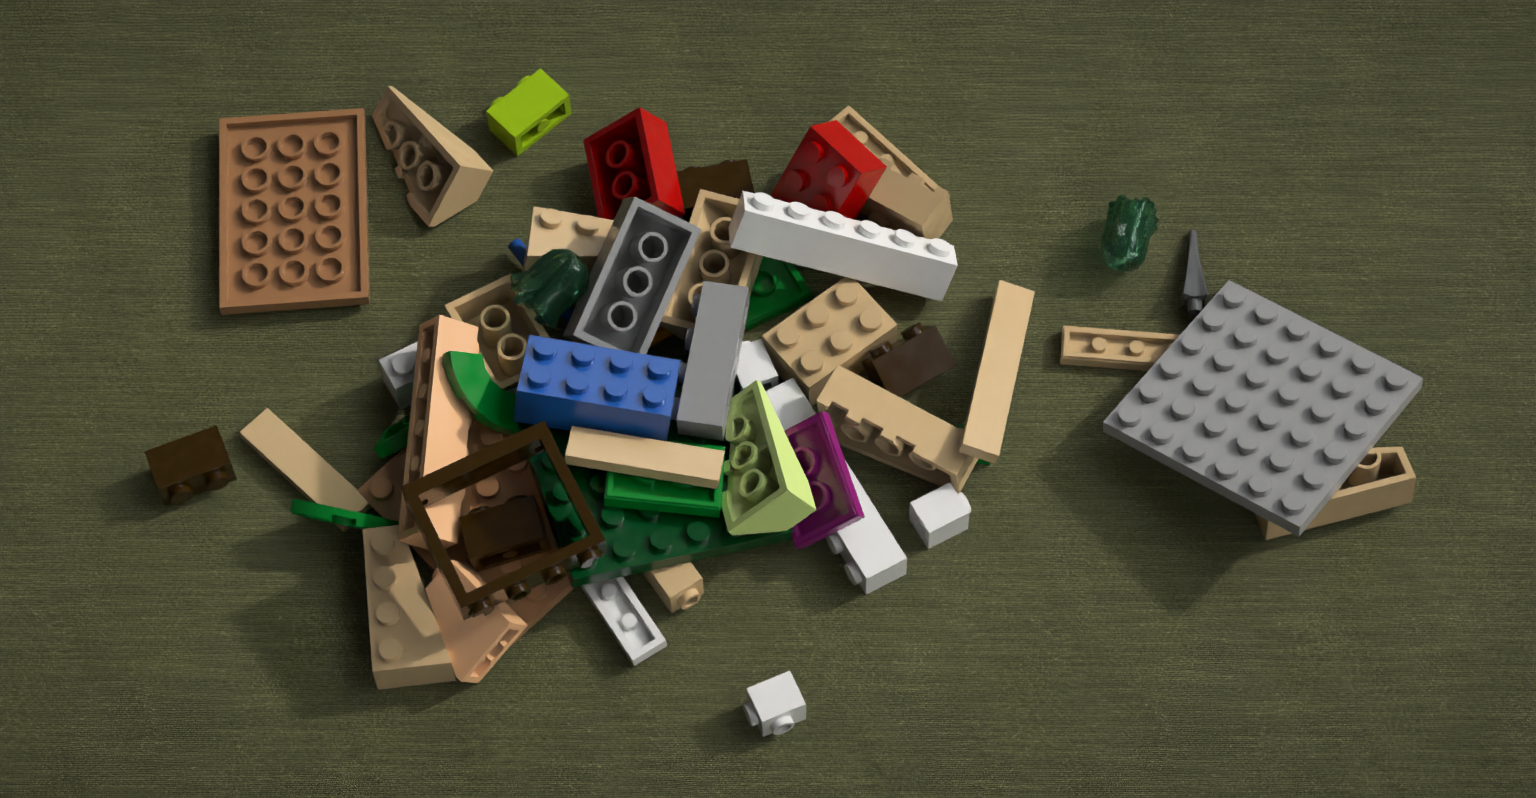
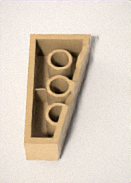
[861,158,953,239]
[521,206,614,289]
[816,364,978,493]
[1255,446,1416,540]
[363,525,456,690]

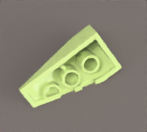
[721,380,816,535]

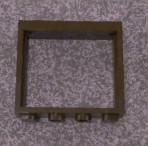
[401,421,607,620]

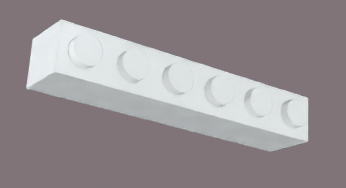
[728,191,958,302]
[765,378,907,595]

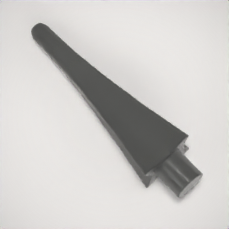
[1180,229,1209,318]

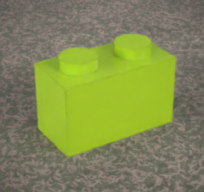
[486,68,572,156]

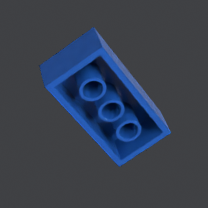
[514,335,681,441]

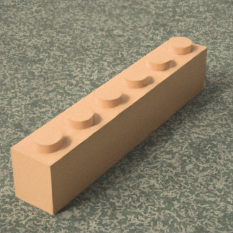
[397,315,479,550]

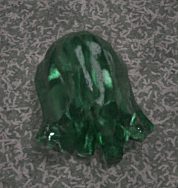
[1100,195,1159,272]
[510,249,589,328]

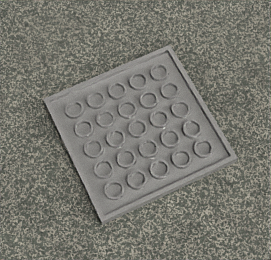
[1103,280,1423,537]

